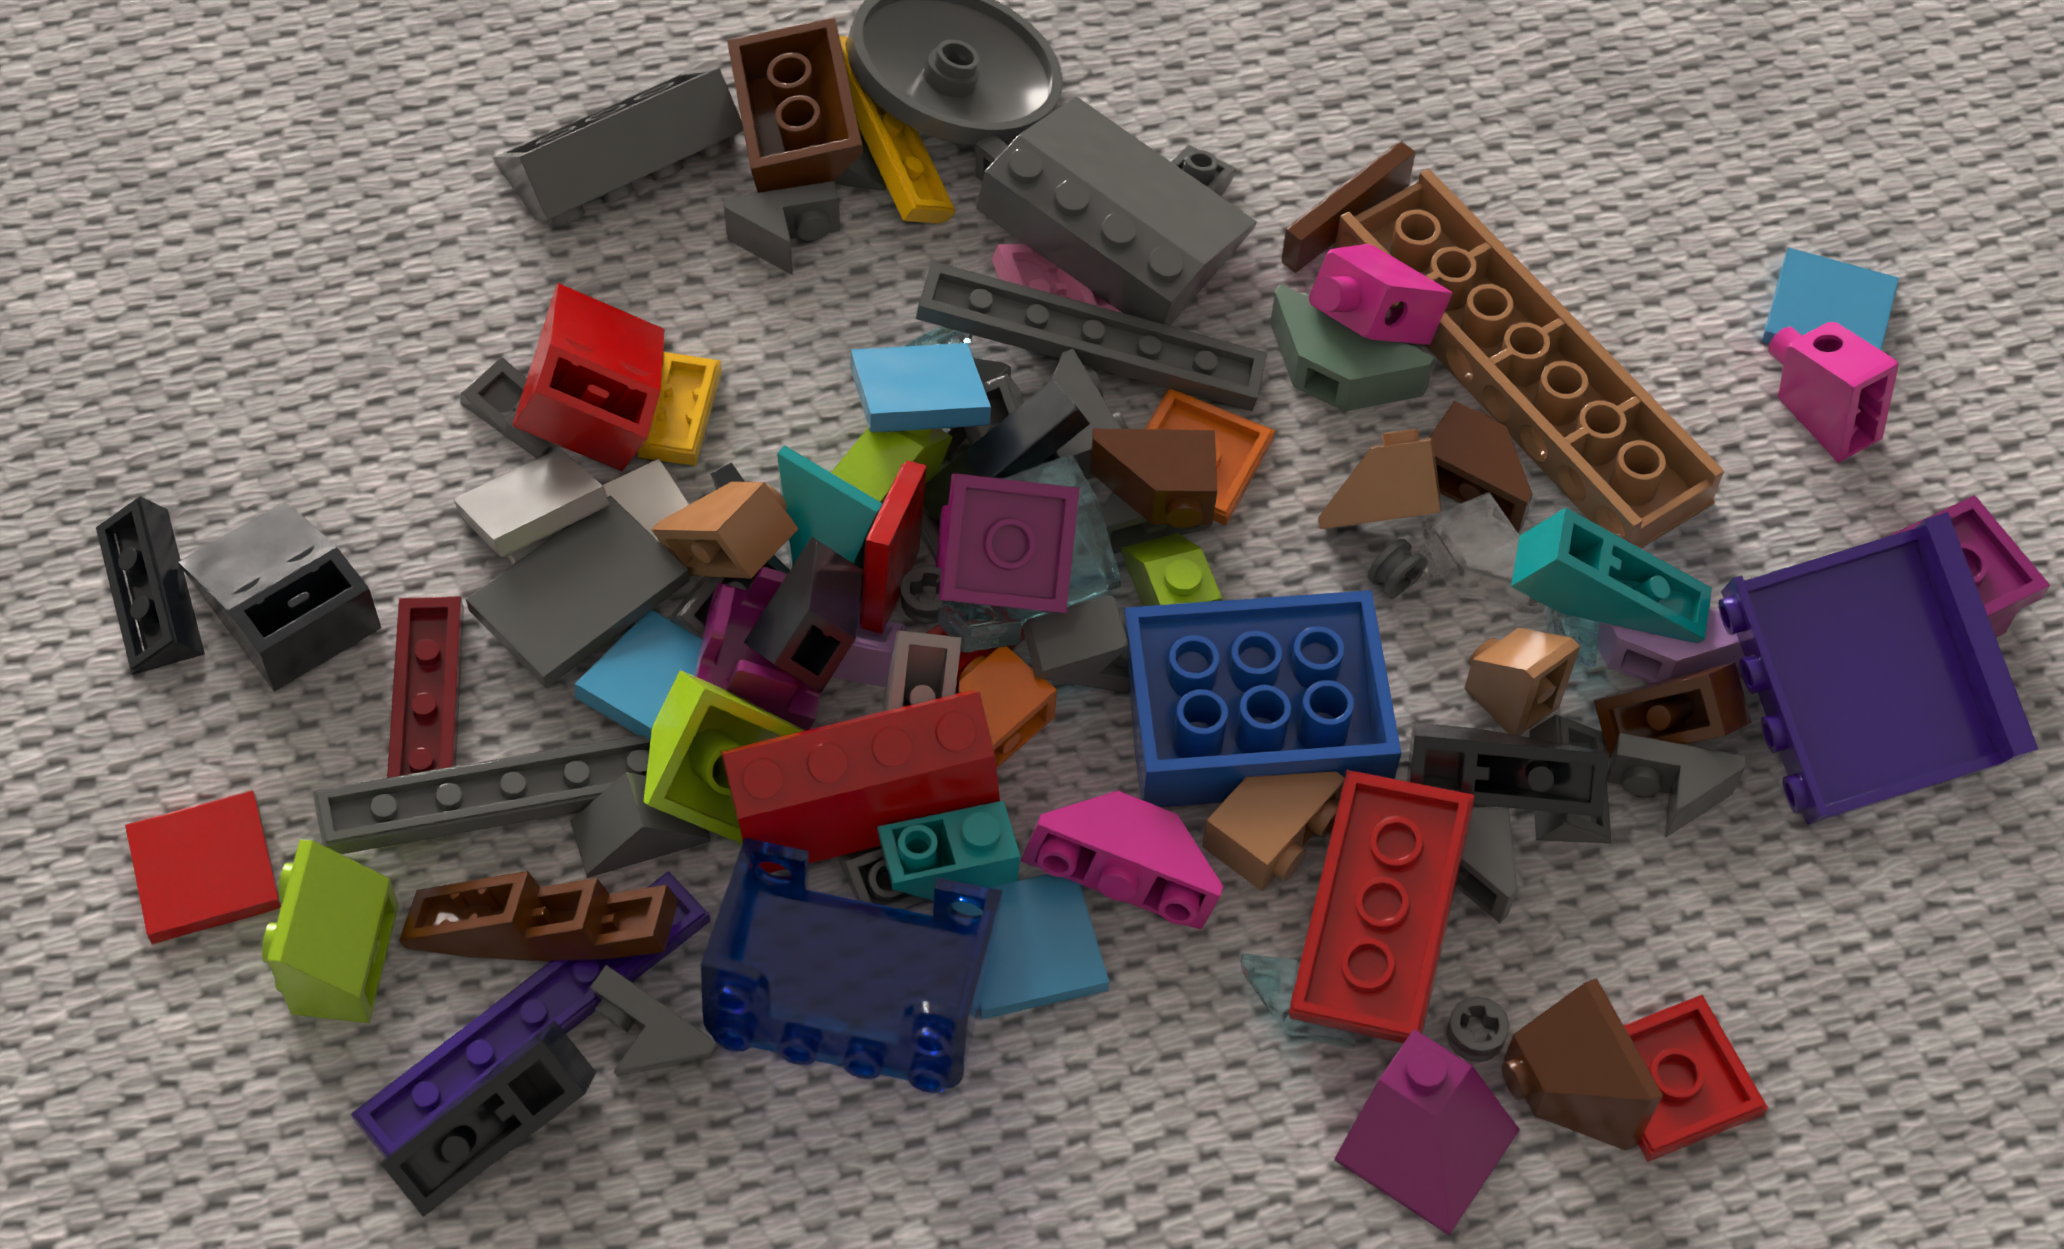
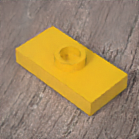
[637,352,722,466]

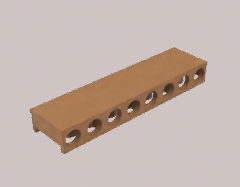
[1333,168,1724,549]

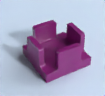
[936,474,1080,613]
[1887,495,2050,637]
[694,567,821,730]

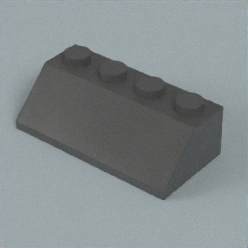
[492,68,743,226]

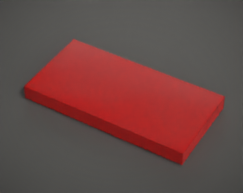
[1288,770,1475,1044]

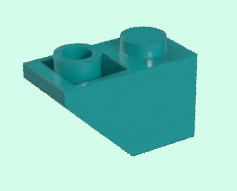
[877,801,1021,905]

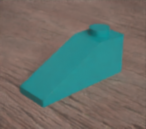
[1511,507,1712,644]

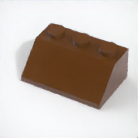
[727,17,863,193]

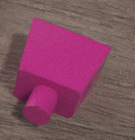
[1309,244,1453,345]
[1768,322,1899,463]

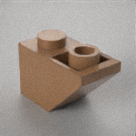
[1202,771,1345,891]

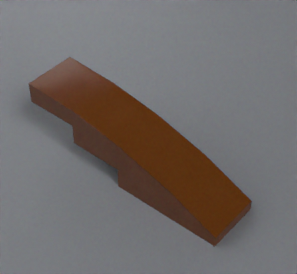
[399,871,678,961]

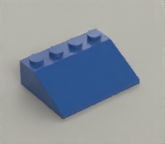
[1124,590,1402,807]

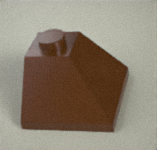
[1502,978,1663,1151]

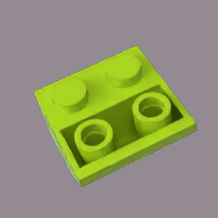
[262,839,399,1023]

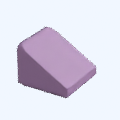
[832,616,906,687]

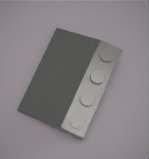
[976,96,1257,326]

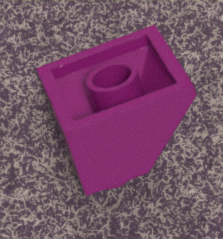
[1334,1029,1520,1236]

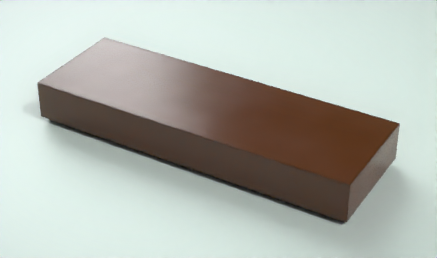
[1281,141,1416,273]

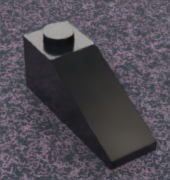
[1407,722,1609,817]
[380,1021,597,1217]

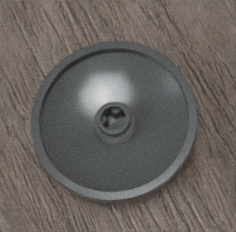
[847,0,1063,146]

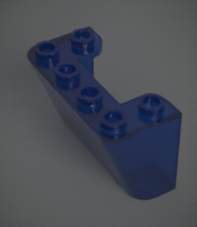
[701,838,1002,1093]

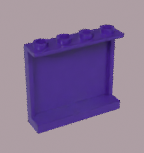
[1718,512,2038,825]

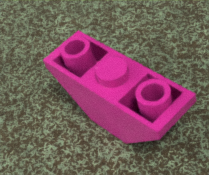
[1021,790,1223,930]

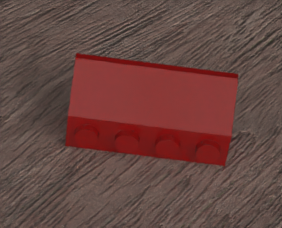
[720,690,1000,878]

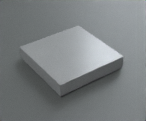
[453,448,610,558]

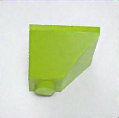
[643,670,805,844]

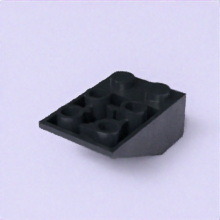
[179,501,381,692]

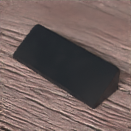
[923,379,1090,528]
[96,496,205,675]

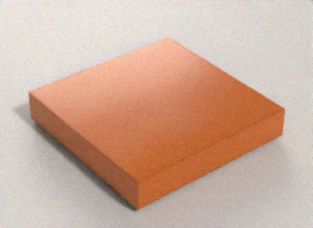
[1145,389,1275,526]

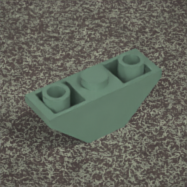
[1270,284,1435,412]

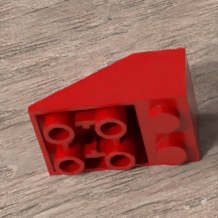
[512,283,665,471]

